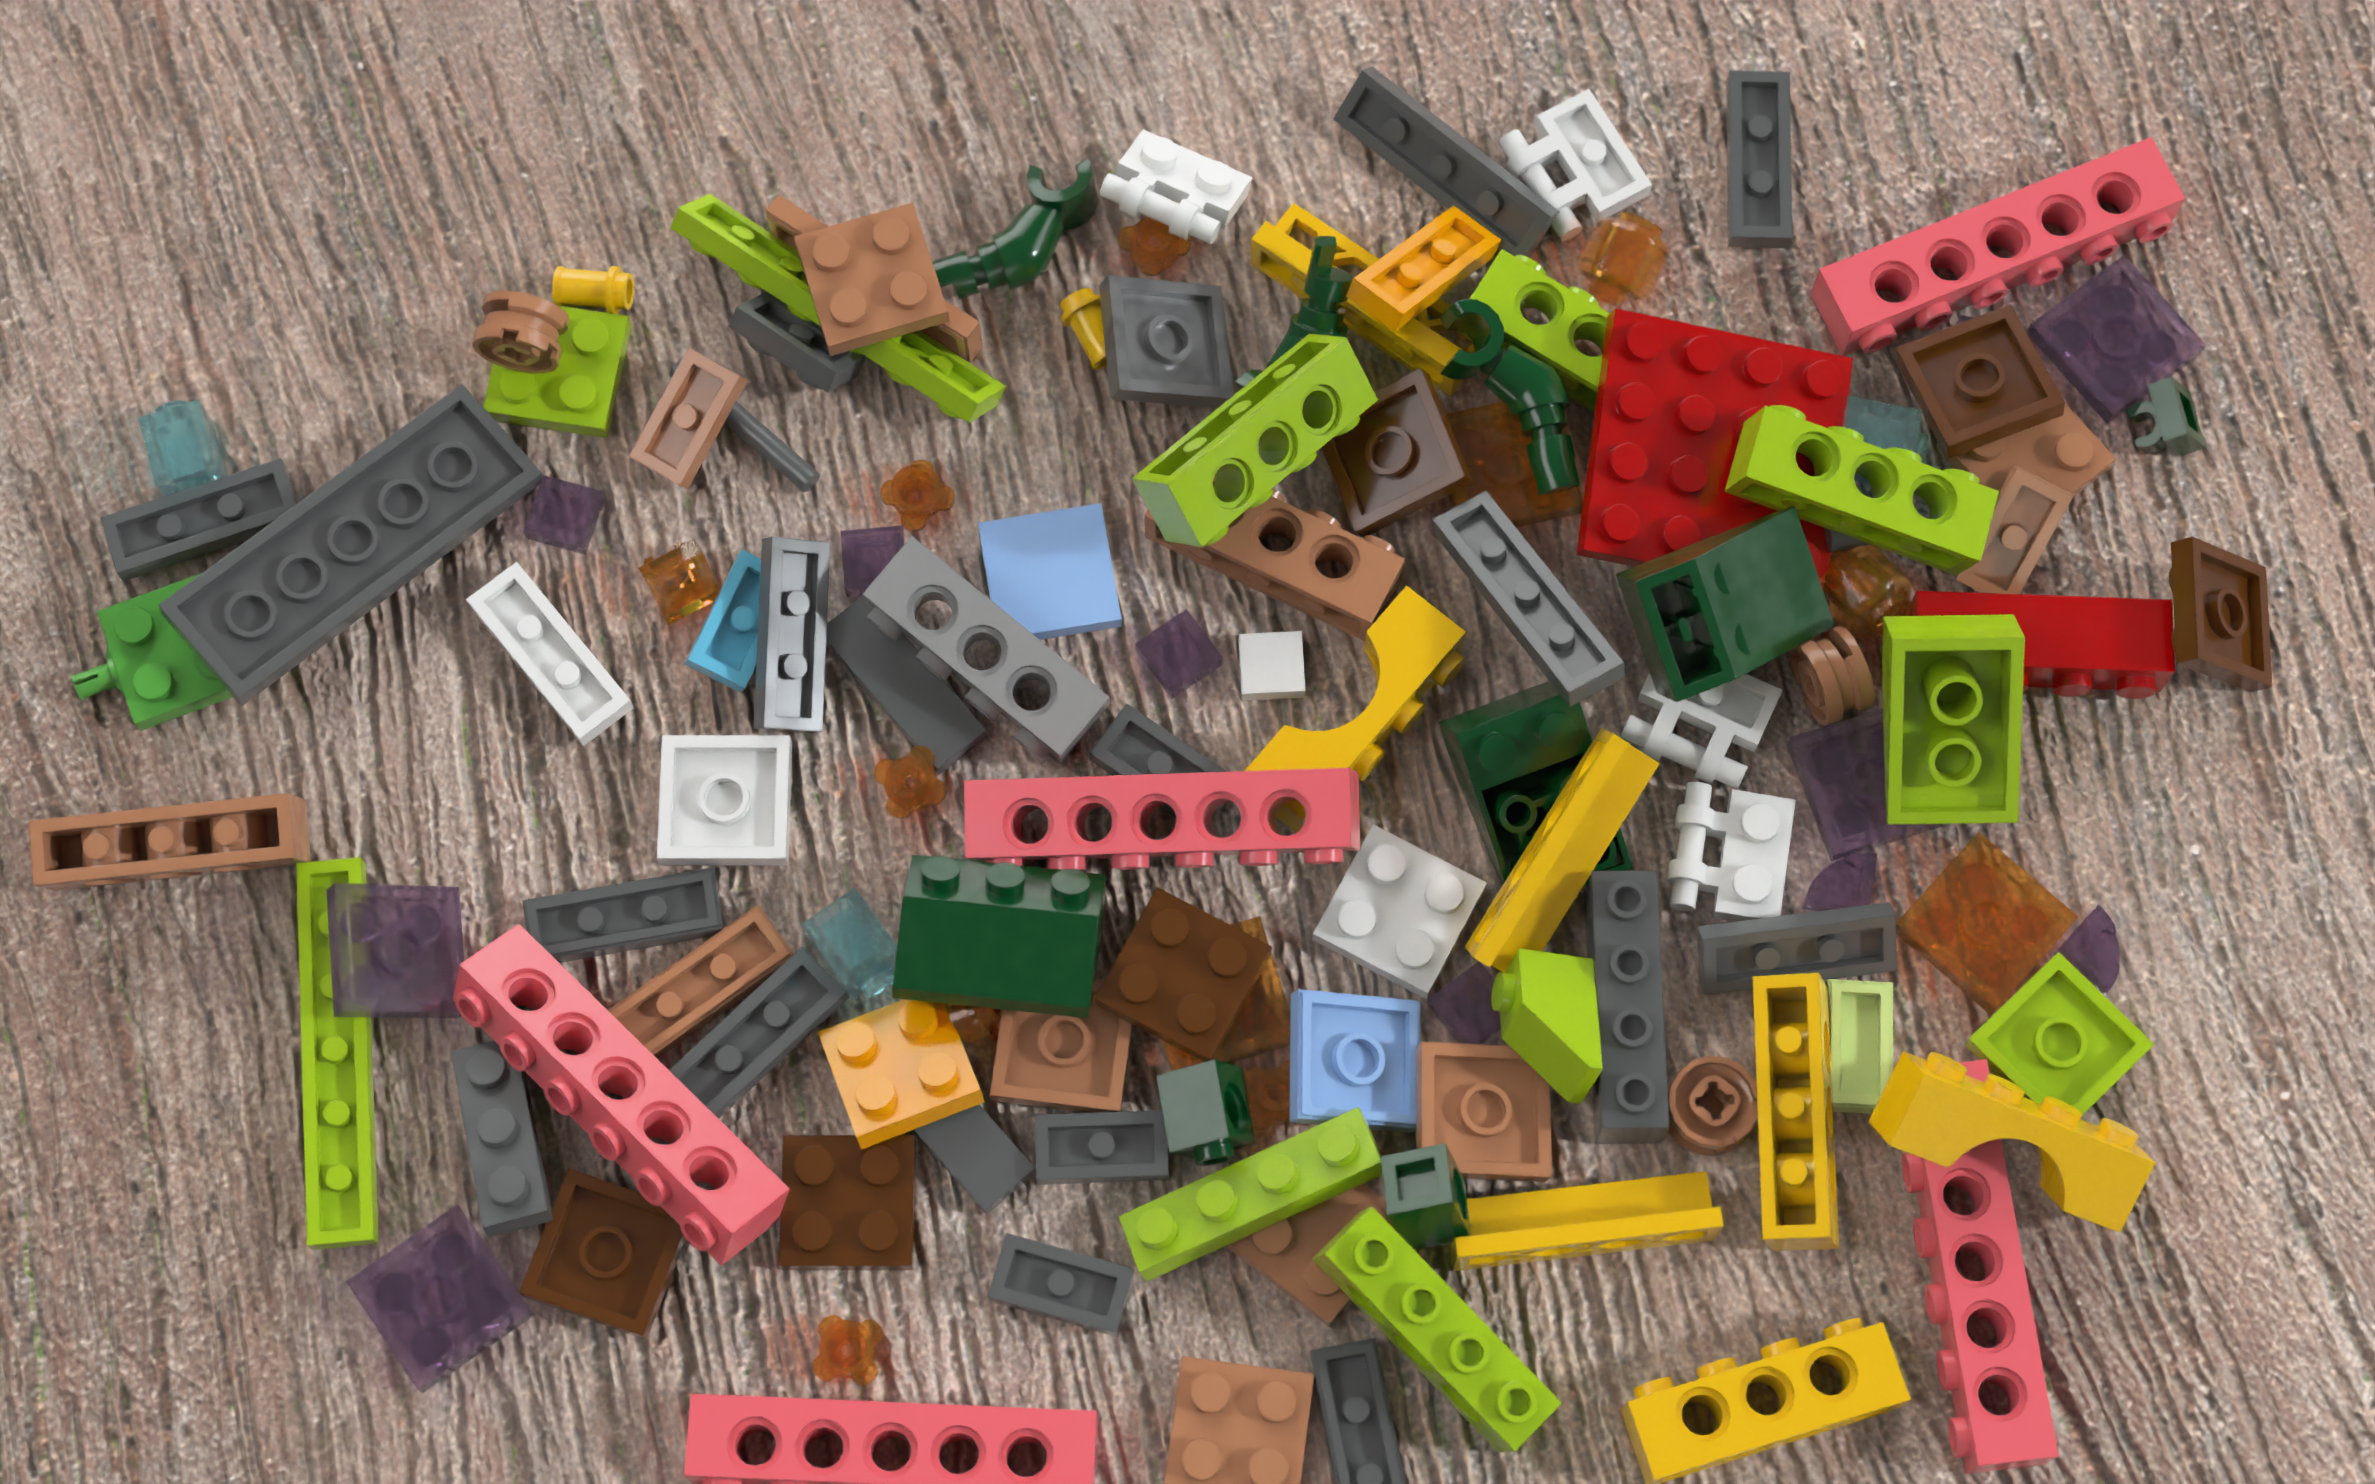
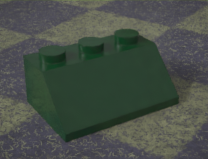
[892,855,1106,1018]

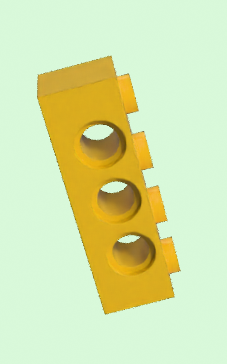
[1753,973,1839,1251]
[1621,1317,1911,1484]

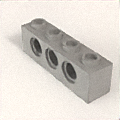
[863,536,1110,764]

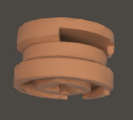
[472,291,570,373]
[1789,625,1876,727]
[1667,1056,1758,1157]

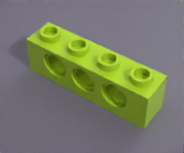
[1458,249,1609,413]
[1132,334,1378,547]
[1724,405,1999,575]
[1312,1207,1562,1452]

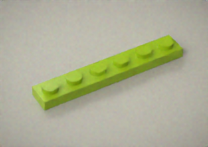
[670,193,1006,423]
[296,857,379,1250]

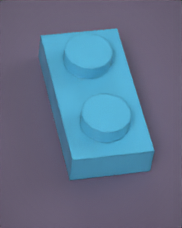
[684,549,761,693]

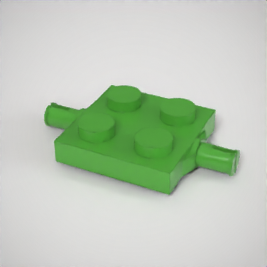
[72,574,233,731]

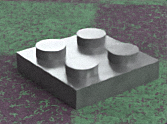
[1099,275,1233,408]

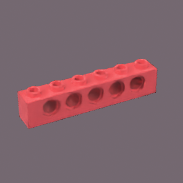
[1810,137,2186,356]
[964,768,1360,871]
[452,924,790,1266]
[1902,1059,2059,1474]
[684,1393,1098,1484]

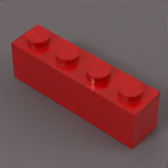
[1906,591,2175,699]

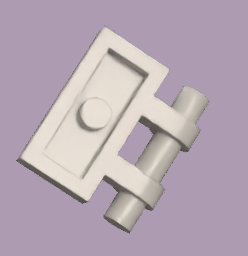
[1499,89,1652,241]
[1100,130,1252,244]
[1620,673,1782,790]
[1667,782,1796,922]

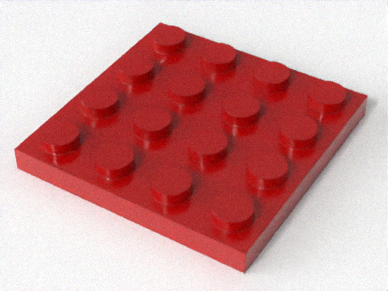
[1576,308,1853,595]

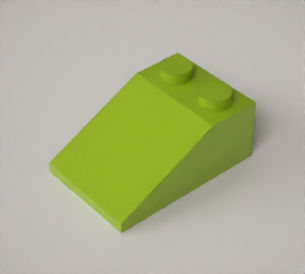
[1882,614,2025,825]

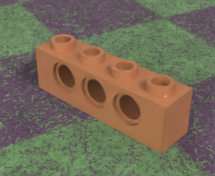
[1144,474,1405,641]
[28,793,311,891]

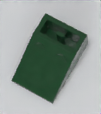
[1616,506,1835,702]
[1438,681,1633,886]

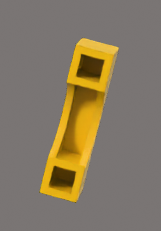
[1244,585,1466,833]
[1868,1051,2156,1232]

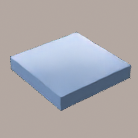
[978,503,1122,640]
[1290,989,1421,1133]

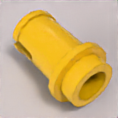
[552,266,634,314]
[1059,287,1107,371]

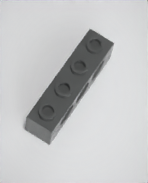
[1584,870,1669,1144]

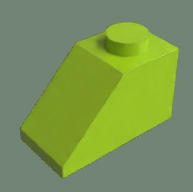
[1491,948,1603,1104]

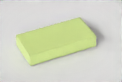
[1825,979,1893,1114]

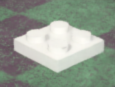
[657,735,792,865]
[1312,824,1487,999]

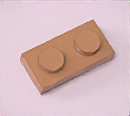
[629,347,748,489]
[1953,465,2074,594]

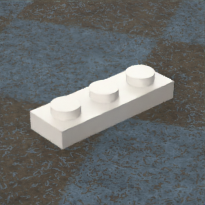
[466,562,634,746]

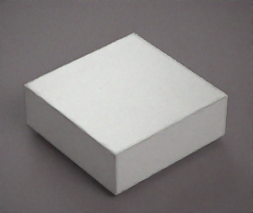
[1238,631,1305,701]

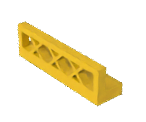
[1251,203,1475,396]
[1465,727,1660,972]
[1449,1171,1724,1271]

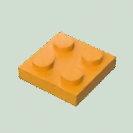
[817,999,985,1150]

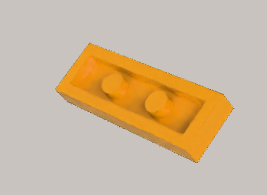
[1346,205,1501,332]

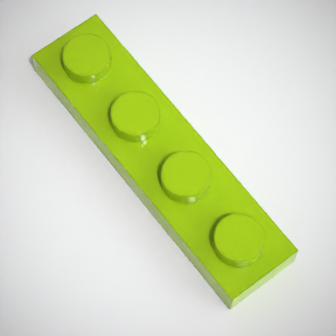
[1118,1107,1383,1282]

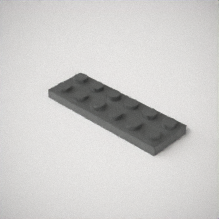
[158,384,543,706]

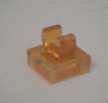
[638,539,720,626]

